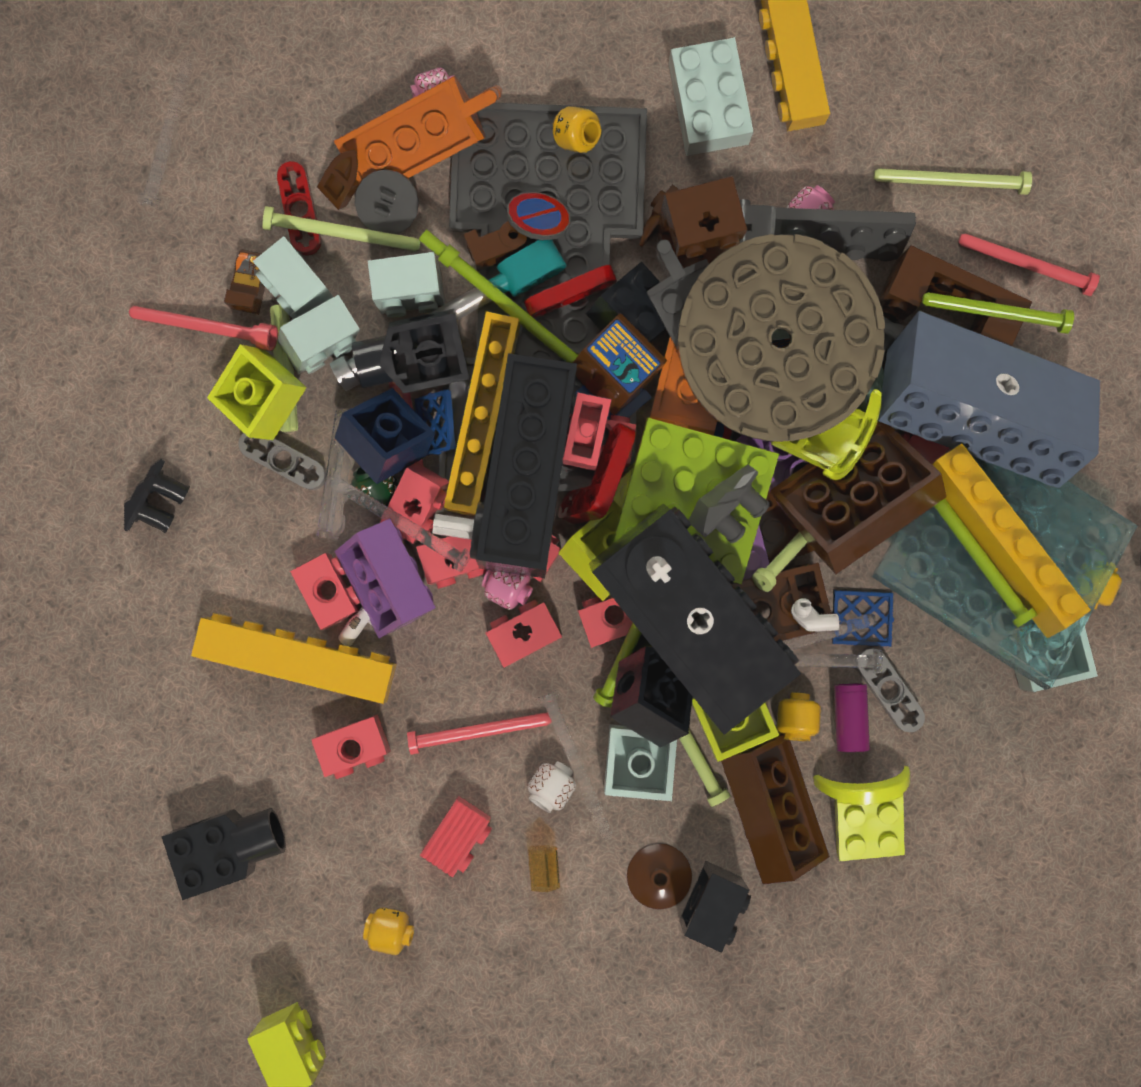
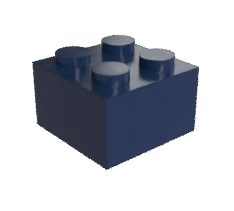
[334,388,435,484]

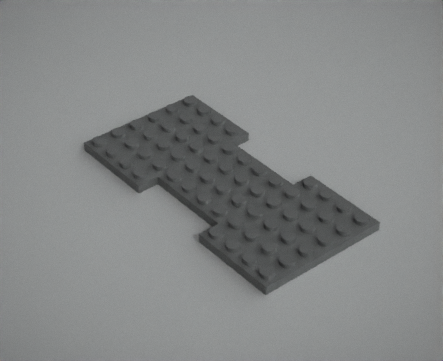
[439,103,647,492]

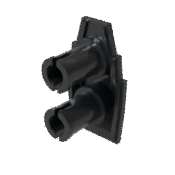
[124,458,190,533]

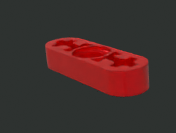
[277,161,321,256]
[524,265,617,318]

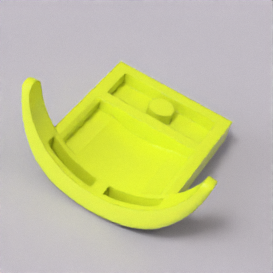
[770,389,882,480]
[813,766,910,861]

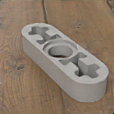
[238,433,327,490]
[855,648,925,732]

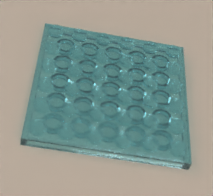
[871,448,1138,690]

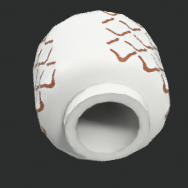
[527,761,576,813]

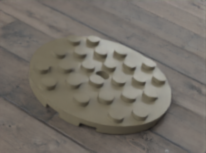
[678,234,885,442]

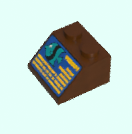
[573,313,667,415]

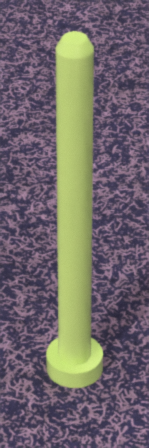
[873,169,1032,195]
[262,206,420,251]
[752,531,807,592]
[679,730,731,807]

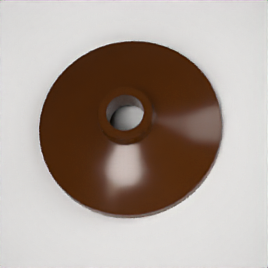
[627,843,692,909]

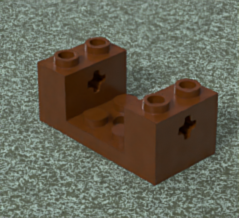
[656,176,747,269]
[879,245,1032,346]
[691,563,831,641]

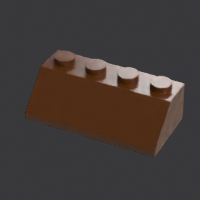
[721,734,830,884]

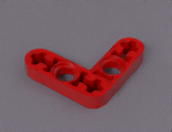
[558,423,636,524]

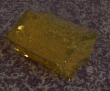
[528,845,560,893]

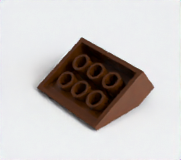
[770,421,946,575]

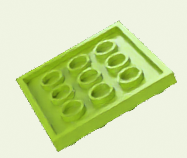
[612,417,779,584]

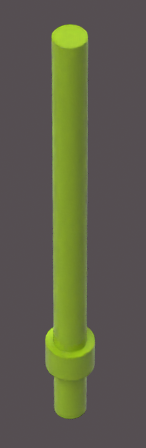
[418,229,578,363]

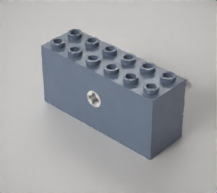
[878,311,1100,488]

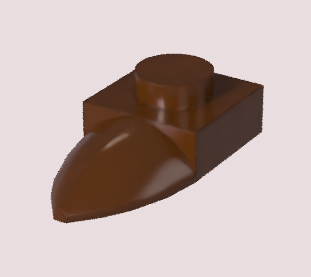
[317,150,360,210]
[639,184,679,247]

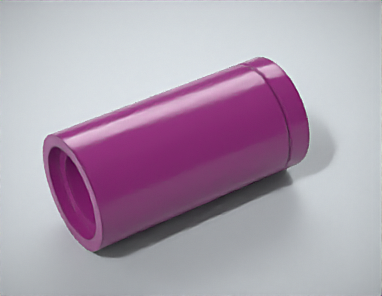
[834,683,870,752]

